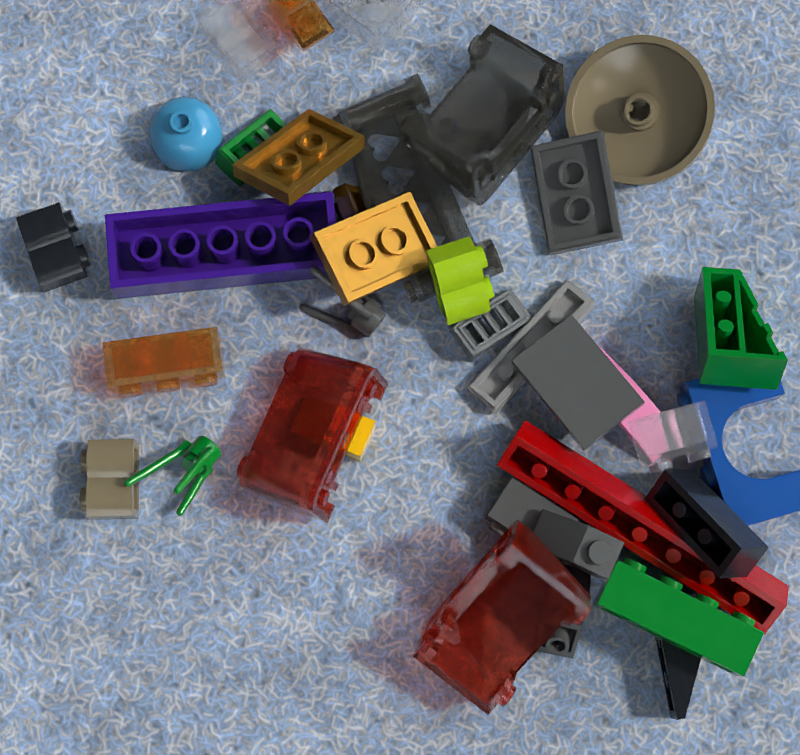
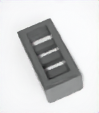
[450,288,532,362]

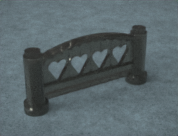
[332,73,504,303]

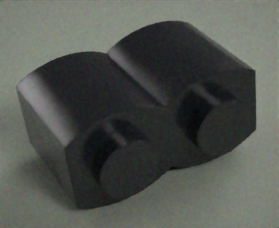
[16,202,91,292]

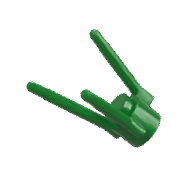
[124,436,221,516]

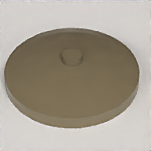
[565,35,716,186]

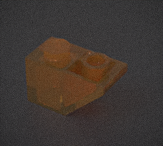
[265,0,335,52]

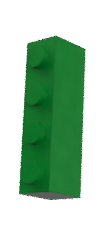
[592,558,764,677]

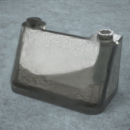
[399,24,564,206]

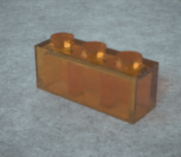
[103,327,226,398]

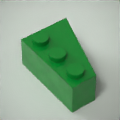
[694,267,788,390]

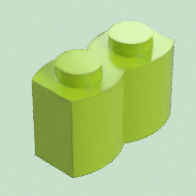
[426,236,494,325]

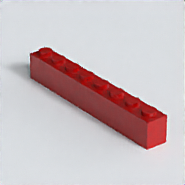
[497,420,789,635]

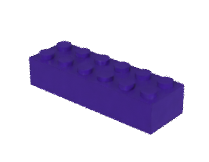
[105,192,336,299]

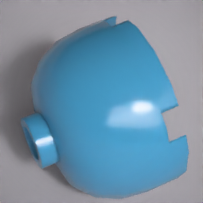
[149,96,223,172]

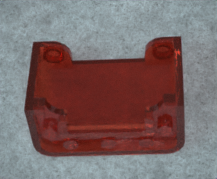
[237,347,388,524]
[413,520,592,715]

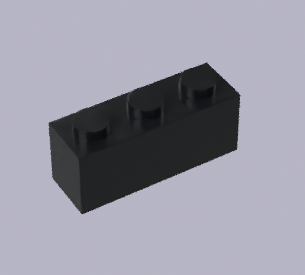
[645,469,769,579]

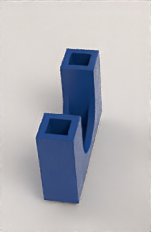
[677,378,800,526]

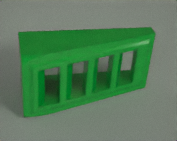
[215,109,287,187]

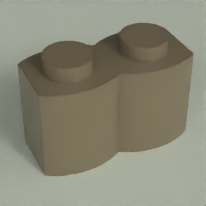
[79,439,139,520]

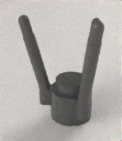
[299,266,386,338]

